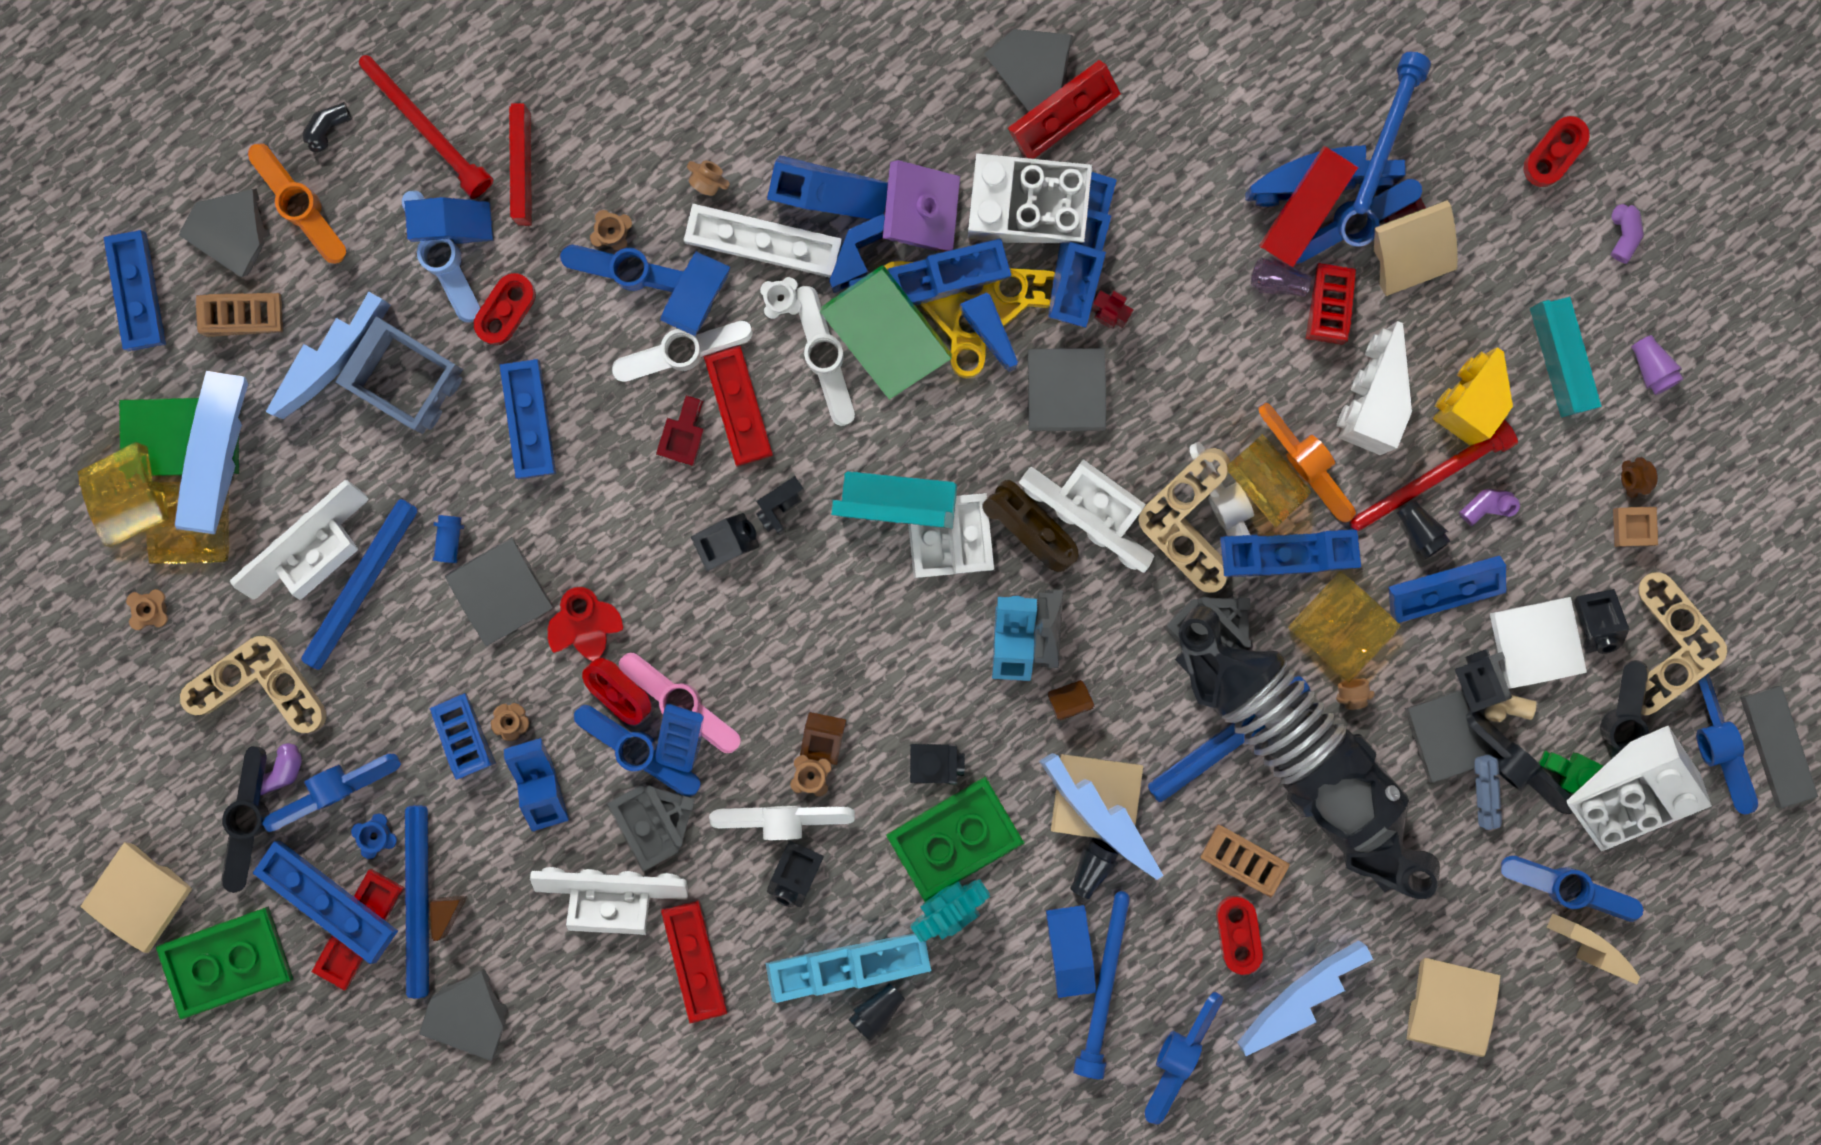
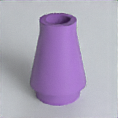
[1631,335,1683,395]

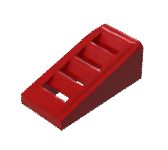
[1305,263,1356,345]

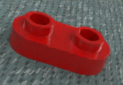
[1523,116,1590,187]
[474,273,536,345]
[582,658,651,725]
[1216,895,1263,975]

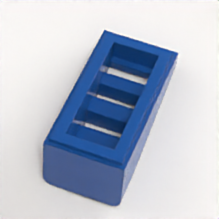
[960,293,1018,372]
[429,693,496,780]
[655,704,704,773]

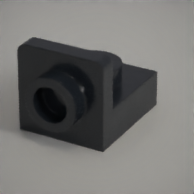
[756,476,805,535]
[691,513,759,571]
[1574,589,1630,654]
[1455,649,1512,713]
[910,744,965,785]
[767,840,824,907]

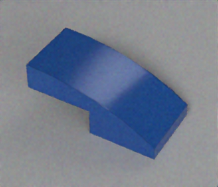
[660,251,730,336]

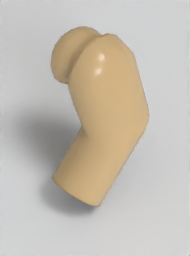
[1484,695,1536,722]

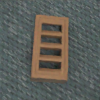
[196,293,283,337]
[1200,824,1290,898]

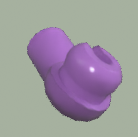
[1611,204,1644,264]
[1459,489,1520,526]
[260,743,302,795]

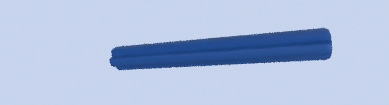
[301,499,418,670]
[1148,676,1311,802]
[405,805,429,999]

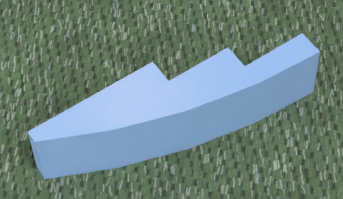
[266,292,391,419]
[175,371,248,535]
[1039,753,1164,880]
[1237,940,1373,1056]

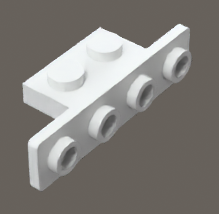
[1019,459,1154,573]
[230,480,368,600]
[530,867,689,935]

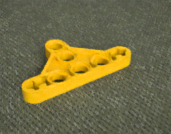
[885,261,1055,379]

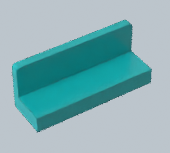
[1530,296,1602,418]
[831,471,957,529]

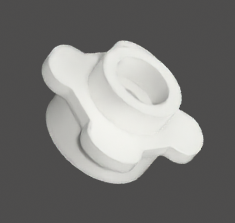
[760,277,802,319]

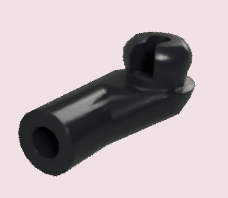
[302,102,352,153]

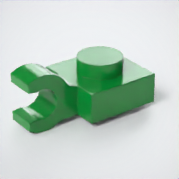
[1538,751,1604,794]

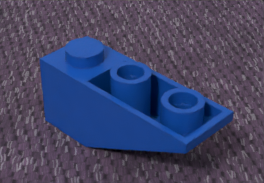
[767,155,888,219]

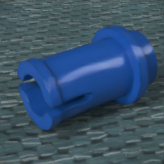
[432,515,465,563]

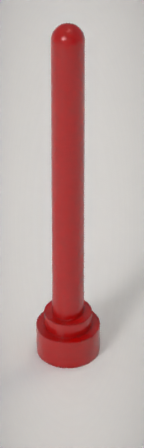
[359,55,494,199]
[1350,419,1518,531]

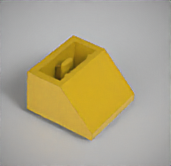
[1433,347,1513,446]

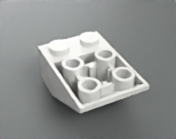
[968,153,1092,243]
[1337,321,1412,455]
[1567,726,1712,852]

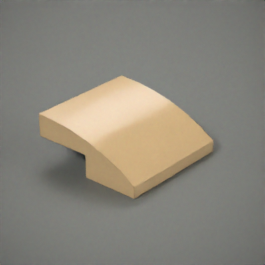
[1374,200,1458,296]
[1051,754,1143,838]
[80,842,192,953]
[1547,914,1640,985]
[1407,958,1500,1057]

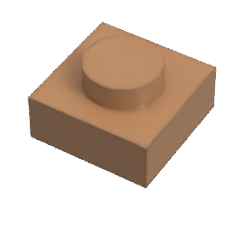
[1613,507,1658,547]

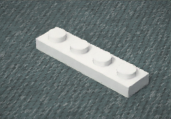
[684,204,842,278]

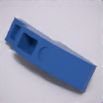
[1245,145,1405,207]

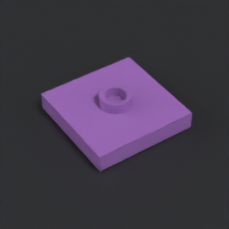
[883,160,960,252]

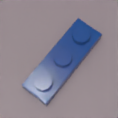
[103,230,166,352]
[500,359,556,480]
[1389,556,1506,624]

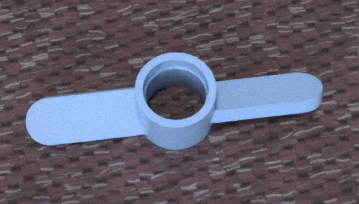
[402,191,480,322]

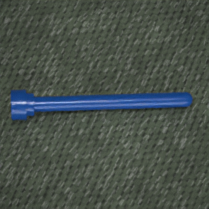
[1354,52,1431,214]
[1073,891,1130,1079]

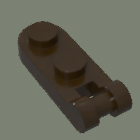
[982,480,1079,572]

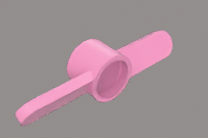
[619,653,740,753]

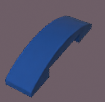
[1220,530,1361,577]

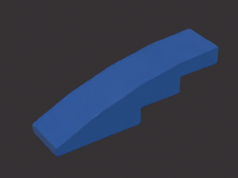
[1048,172,1117,328]
[847,239,1011,306]

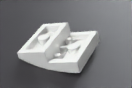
[908,493,994,578]
[1490,597,1587,689]

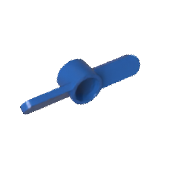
[1296,179,1422,264]
[560,244,684,292]
[1696,674,1758,815]
[574,705,700,797]
[262,754,401,832]
[1501,856,1644,922]
[1145,992,1223,1125]

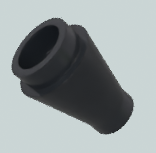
[1397,500,1451,559]
[1070,838,1119,899]
[848,983,905,1041]

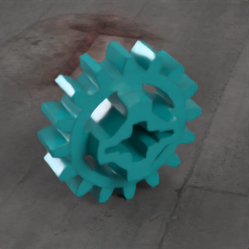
[910,879,990,943]

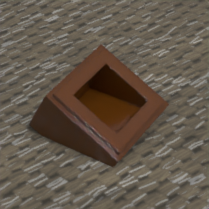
[1048,680,1095,720]
[800,712,846,765]
[430,896,467,941]

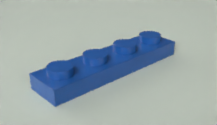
[253,841,398,964]

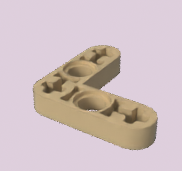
[1138,448,1231,593]
[1638,572,1727,716]
[180,636,326,733]

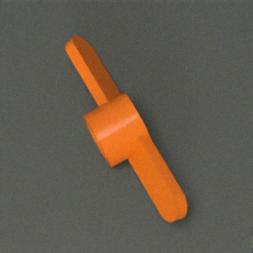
[248,143,346,264]
[1259,403,1356,522]

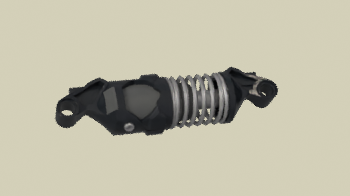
[1175,606,1440,899]

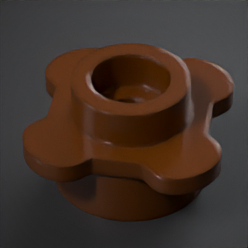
[1621,457,1658,498]

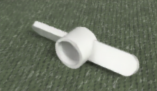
[796,286,855,426]
[612,321,753,382]
[1190,442,1254,536]
[709,806,855,840]

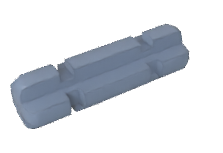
[1475,755,1502,830]

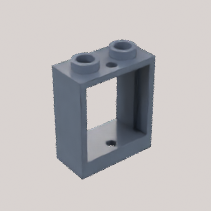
[336,316,463,434]

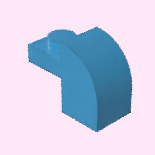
[992,596,1037,681]

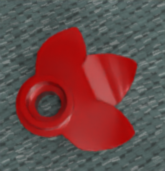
[547,587,623,661]

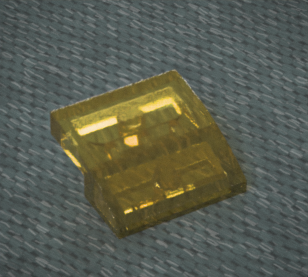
[1227,434,1312,527]
[77,442,169,547]
[145,482,229,564]
[1288,571,1401,683]

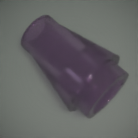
[1251,256,1311,297]

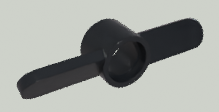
[1600,660,1649,759]
[1466,711,1573,814]
[221,746,269,893]

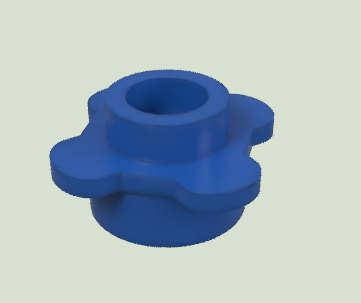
[351,813,397,859]

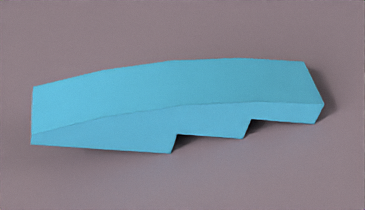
[765,934,931,1003]

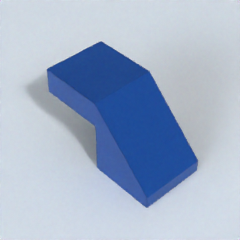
[404,197,494,244]
[829,214,885,293]
[504,738,569,832]
[1046,905,1096,998]

